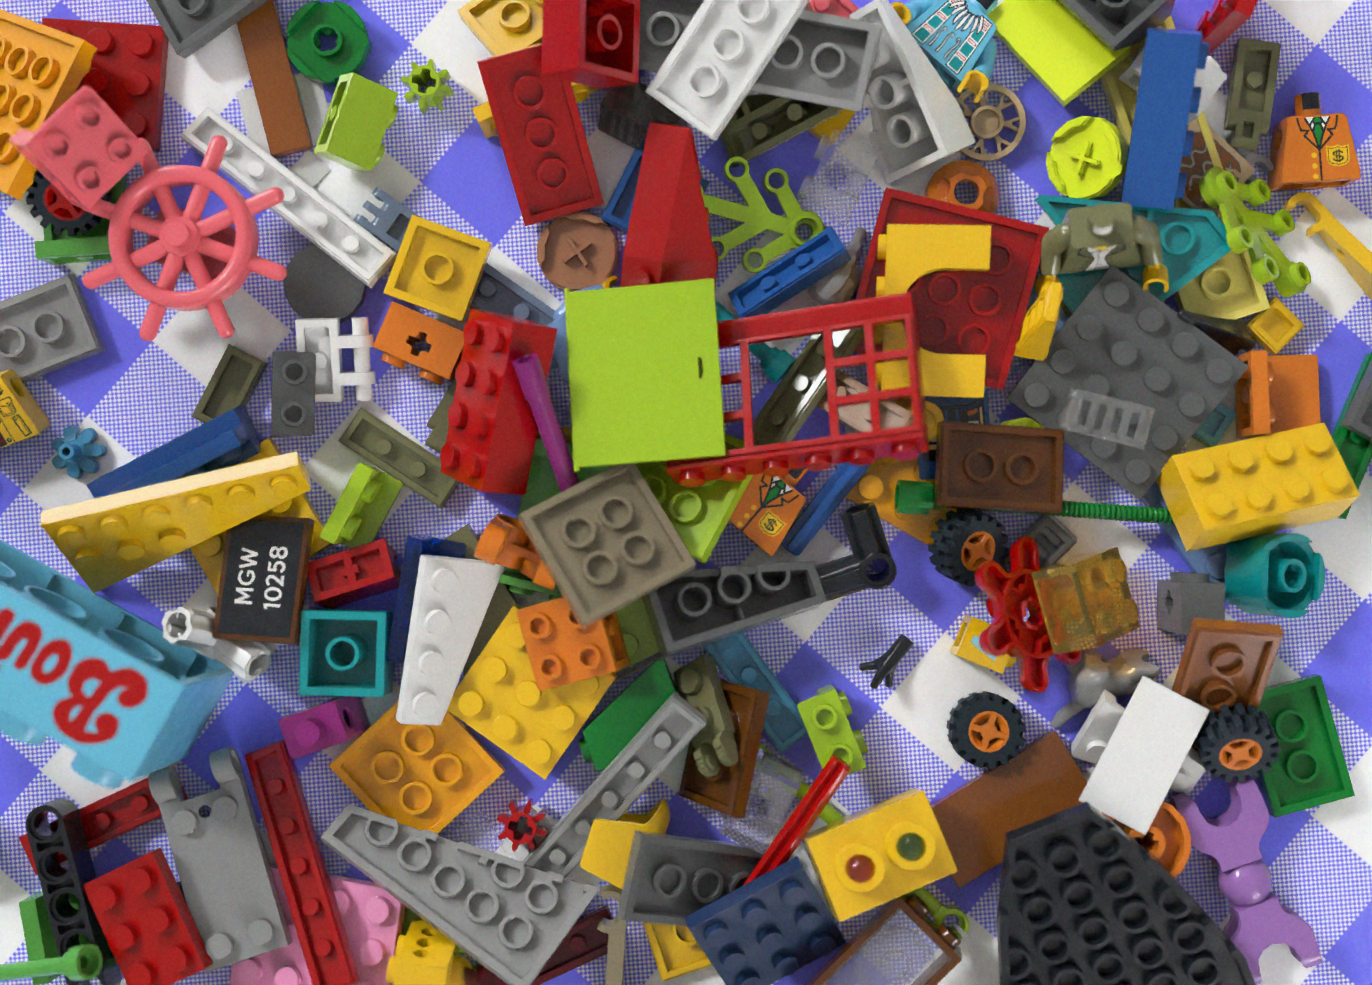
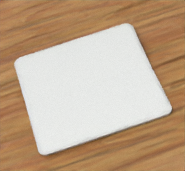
[289,150,330,188]

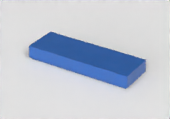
[728,226,852,318]

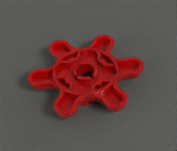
[975,536,1082,693]

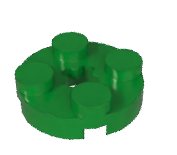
[286,0,372,87]

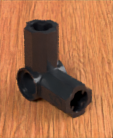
[815,502,897,601]

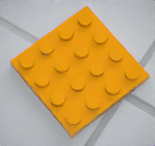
[0,9,97,201]

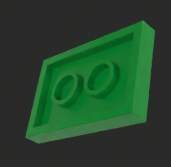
[1258,674,1355,818]

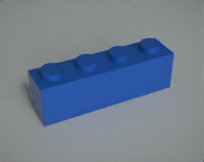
[1121,27,1209,210]

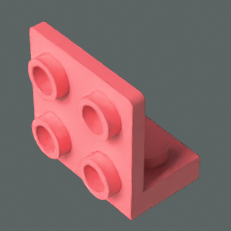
[8,86,148,210]

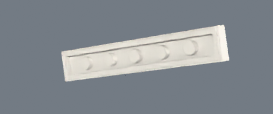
[180,106,397,288]

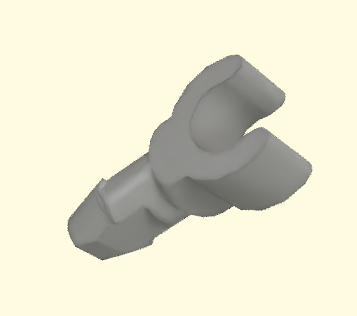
[1226,135,1274,184]

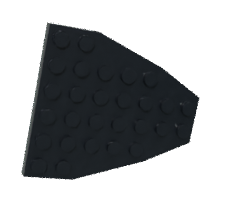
[996,801,1256,985]

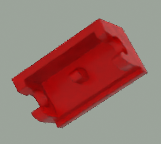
[308,538,406,608]

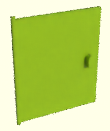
[564,278,726,472]

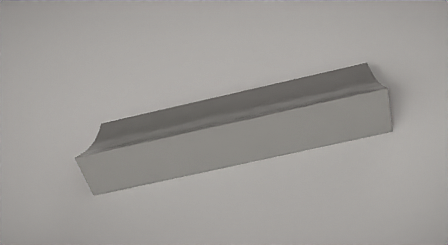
[639,0,883,113]

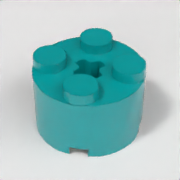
[1224,532,1325,618]

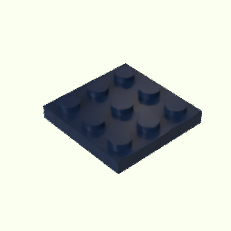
[685,857,846,985]

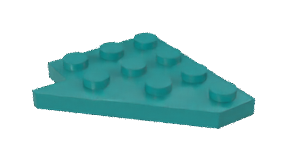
[1035,195,1231,314]

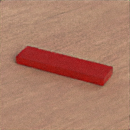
[19,765,189,875]

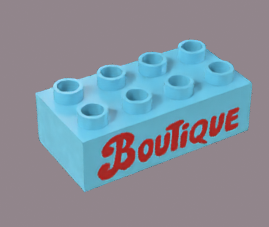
[0,539,235,789]

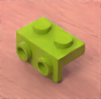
[797,684,868,775]

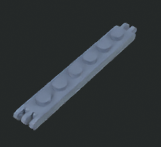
[353,187,555,326]

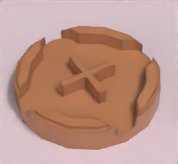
[537,212,618,292]

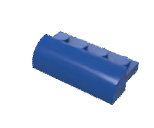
[86,405,260,499]

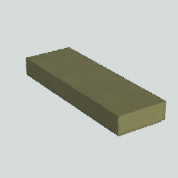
[338,407,460,509]

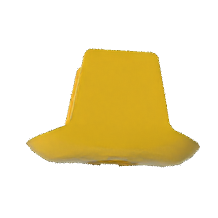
[580,797,671,889]

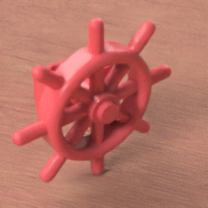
[81,135,287,342]

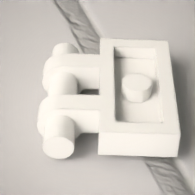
[295,317,376,402]

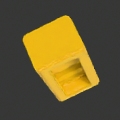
[1014,282,1063,361]

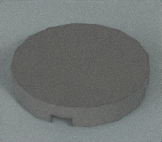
[283,244,367,323]

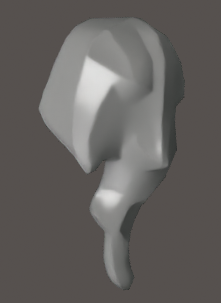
[809,227,866,306]

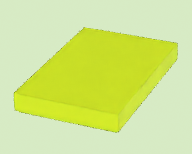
[987,0,1130,107]

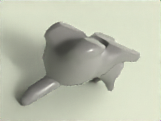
[1051,647,1161,729]

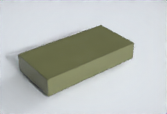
[191,344,268,423]

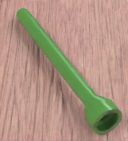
[0,944,103,982]

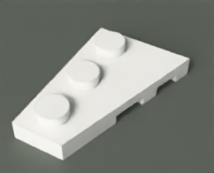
[1071,689,1206,796]

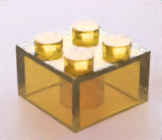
[1031,547,1140,654]

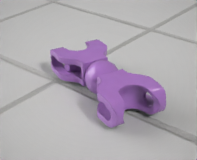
[1169,775,1322,985]

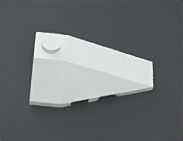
[850,0,976,184]

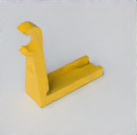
[1283,192,1372,300]

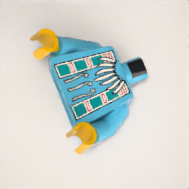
[891,0,998,103]

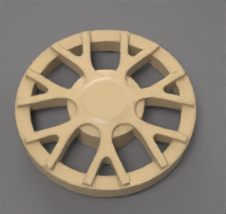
[956,83,1026,162]

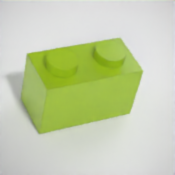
[314,72,398,172]

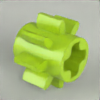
[401,59,454,114]

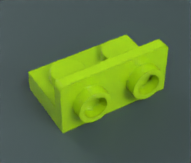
[319,462,403,548]

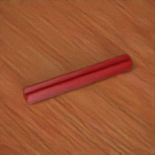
[743,756,850,886]

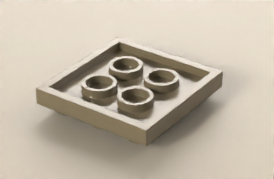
[518,463,696,629]

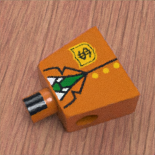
[1267,92,1361,192]
[729,468,808,557]

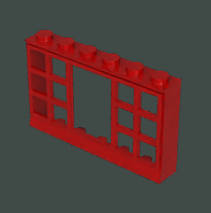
[666,292,930,487]

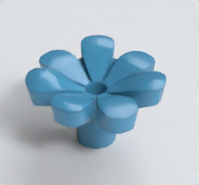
[52,425,107,479]

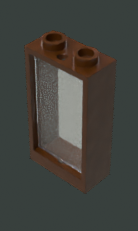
[804,893,962,985]

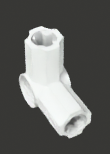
[161,606,272,681]

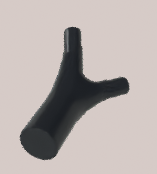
[859,634,914,689]

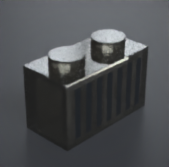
[598,82,691,153]

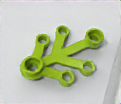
[700,156,825,273]
[1199,166,1311,298]

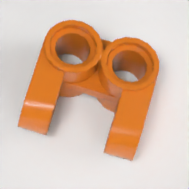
[474,514,556,591]

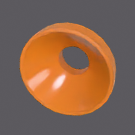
[924,160,999,214]

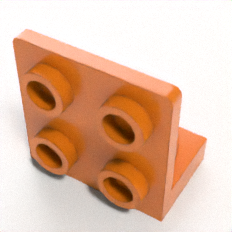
[1234,350,1321,439]
[517,597,630,691]

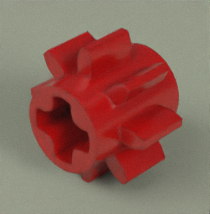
[497,798,548,852]

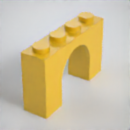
[875,224,991,398]

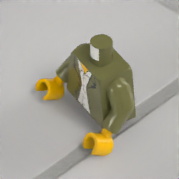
[1035,203,1169,302]

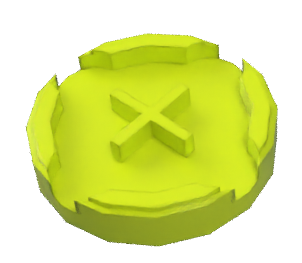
[1046,116,1128,200]

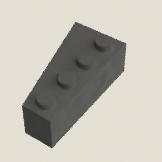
[642,561,827,658]

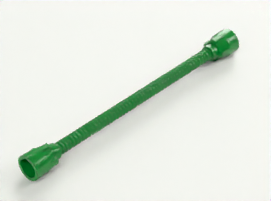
[894,480,1175,525]

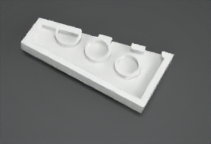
[396,555,504,725]

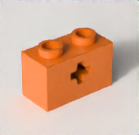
[372,301,464,386]

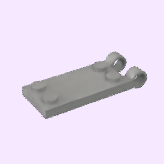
[148,746,292,973]

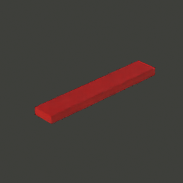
[244,740,360,985]

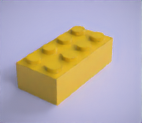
[1156,423,1360,552]

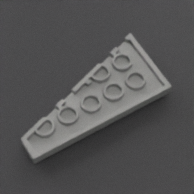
[321,804,600,985]

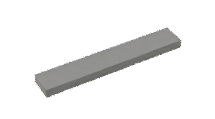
[522,692,707,878]

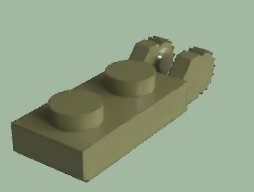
[673,654,739,778]

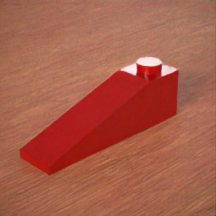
[620,122,719,290]

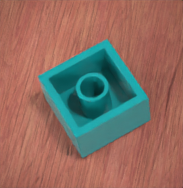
[299,608,395,697]

